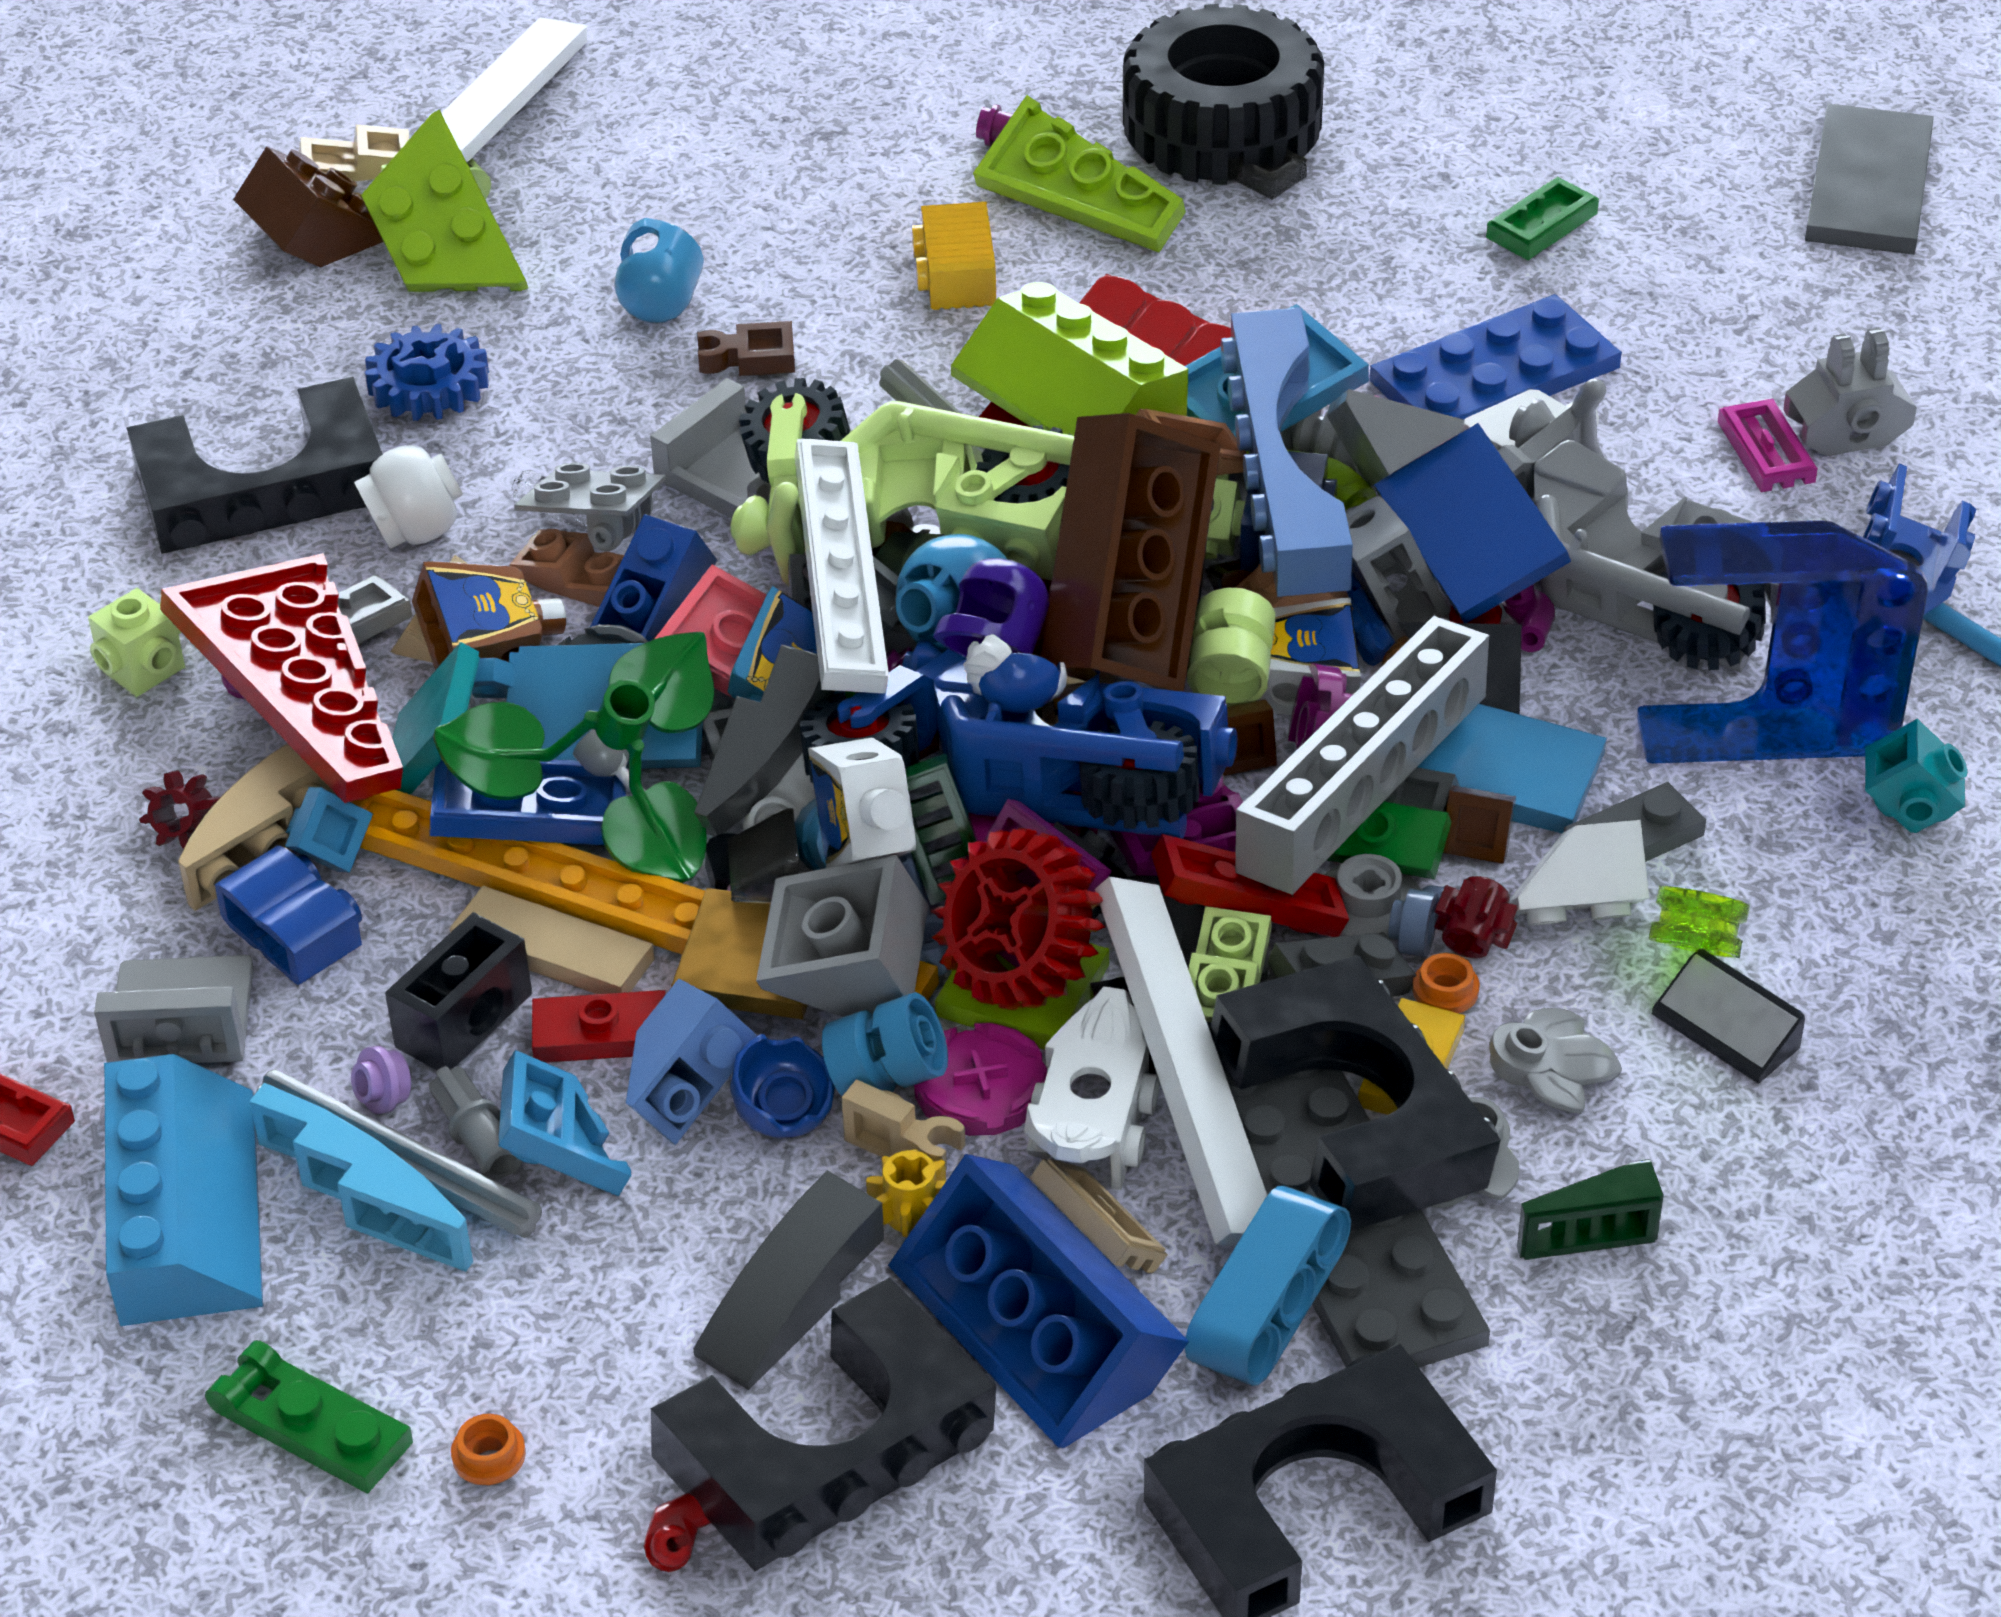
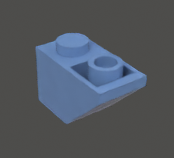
[626,978,757,1145]

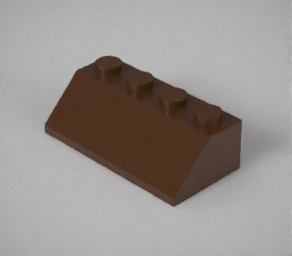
[1040,413,1221,692]

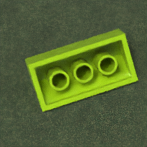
[951,282,1188,436]

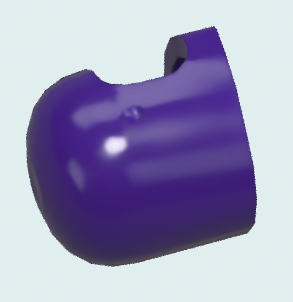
[933,558,1049,657]

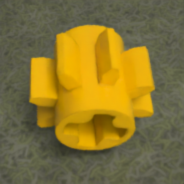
[866,1149,946,1237]

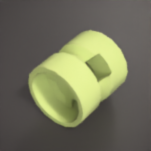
[1187,588,1275,707]

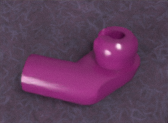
[1502,584,1555,652]

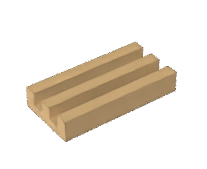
[1029,1159,1168,1273]

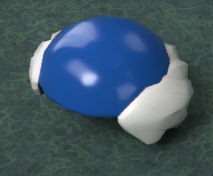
[964,635,1067,714]

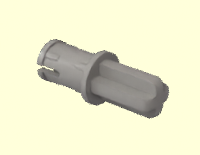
[429,1066,522,1181]

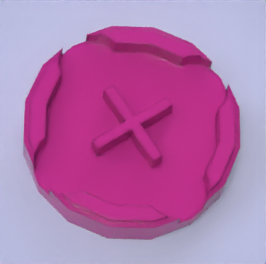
[914,1023,1047,1136]

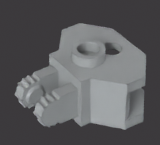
[1783,327,1917,456]

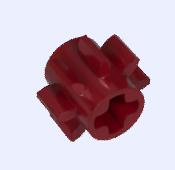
[139,770,220,849]
[1434,876,1518,958]

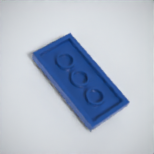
[1369,294,1622,419]

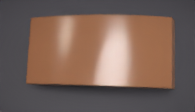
[509,529,624,607]

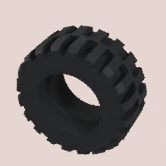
[1123,4,1324,185]

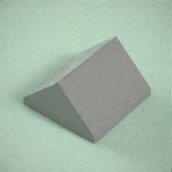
[1327,389,1465,487]

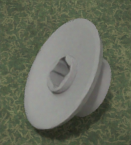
[1324,854,1421,940]

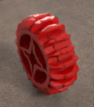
[931,828,1105,1010]

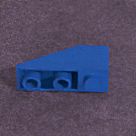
[590,514,717,642]

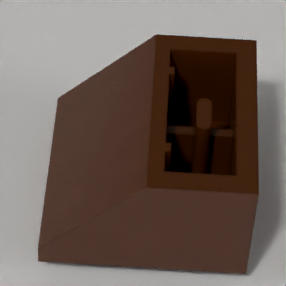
[233,146,383,268]

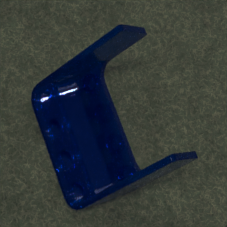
[1637,520,1928,764]

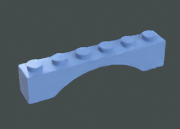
[1220,307,1353,597]

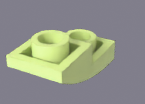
[1188,906,1272,1023]

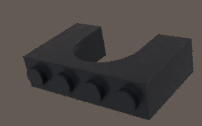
[126,377,383,554]
[1210,955,1501,1232]
[651,1277,997,1572]
[1144,1344,1497,1617]

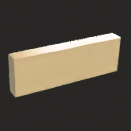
[450,886,655,994]

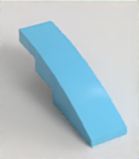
[249,1083,473,1272]

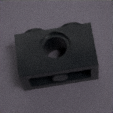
[385,912,532,1070]

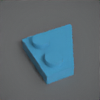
[498,1050,631,1196]

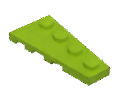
[973,95,1186,253]

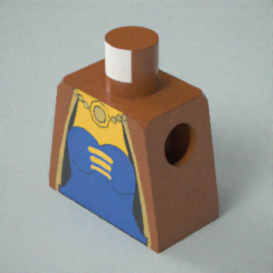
[412,561,566,670]

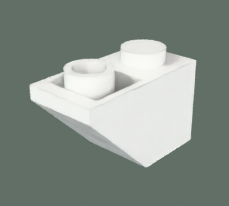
[1509,820,1649,926]

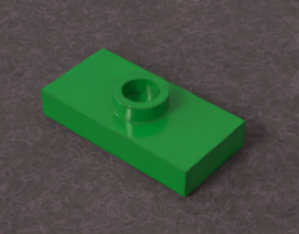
[1486,177,1599,260]
[1327,801,1452,880]

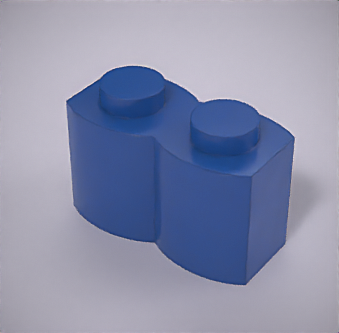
[214,845,362,985]

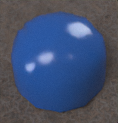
[730,1034,835,1138]

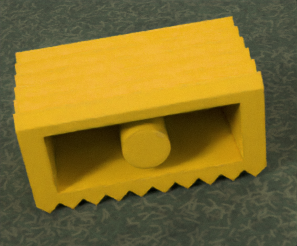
[912,201,996,310]

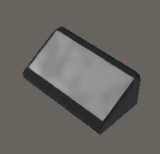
[1652,948,1805,1084]

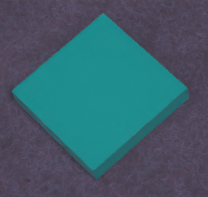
[392,642,480,795]

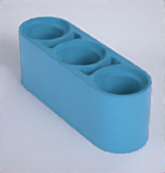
[1185,1186,1351,1386]

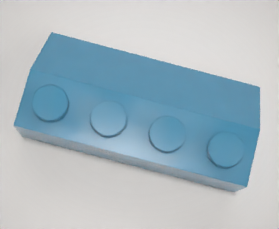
[104,1054,263,1326]

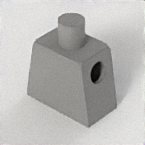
[1345,496,1450,642]

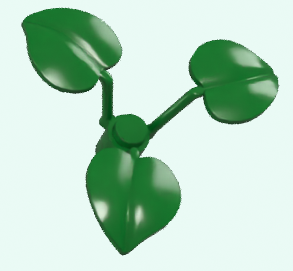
[433,632,714,883]

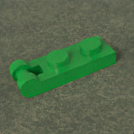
[205,1340,413,1494]

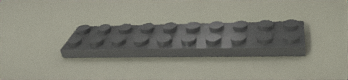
[1126,875,1490,1367]

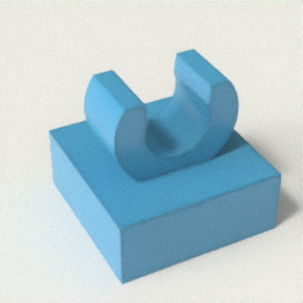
[285,787,373,873]

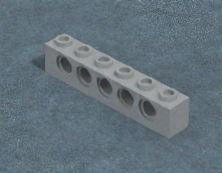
[1235,616,1489,895]

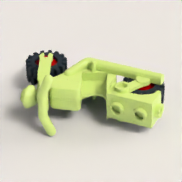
[731,378,1074,587]

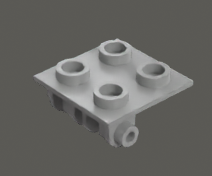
[514,463,666,551]

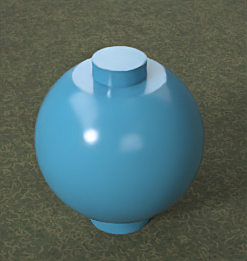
[895,534,1007,653]

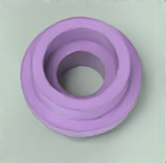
[351,1046,411,1114]

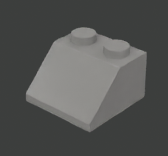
[756,855,928,1017]

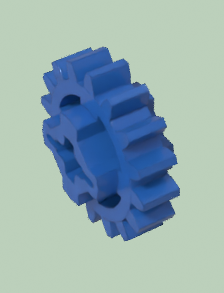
[364,324,489,421]

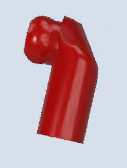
[643,1493,711,1572]

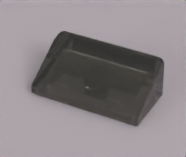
[727,808,799,903]

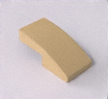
[299,124,409,181]

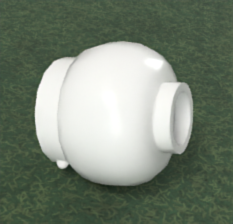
[354,445,463,549]

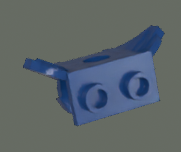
[1861,463,1977,633]

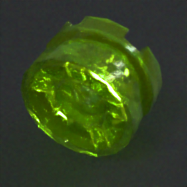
[1648,886,1750,958]

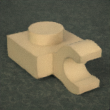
[841,1079,965,1169]

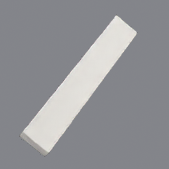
[442,17,587,162]
[795,439,889,693]
[1095,877,1267,1247]

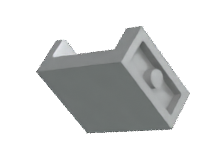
[650,378,771,519]

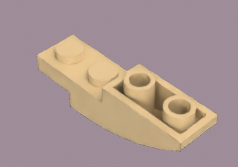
[178,743,336,911]

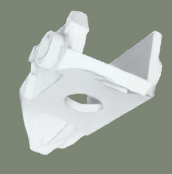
[1024,986,1160,1190]

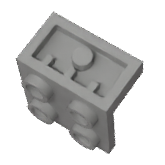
[94,955,254,1063]

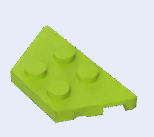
[361,109,528,292]

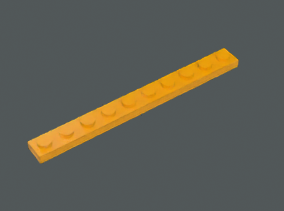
[351,790,939,1001]

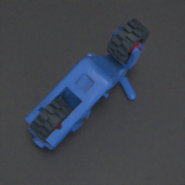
[800,640,1237,839]

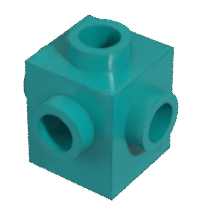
[1865,718,1968,833]

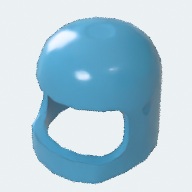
[614,218,704,323]

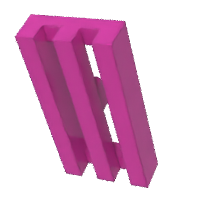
[1717,398,1818,493]

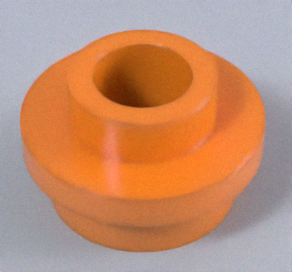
[1412,953,1480,1013]
[451,1413,526,1485]

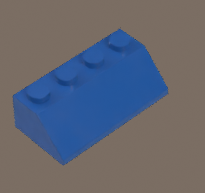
[888,1154,1189,1448]

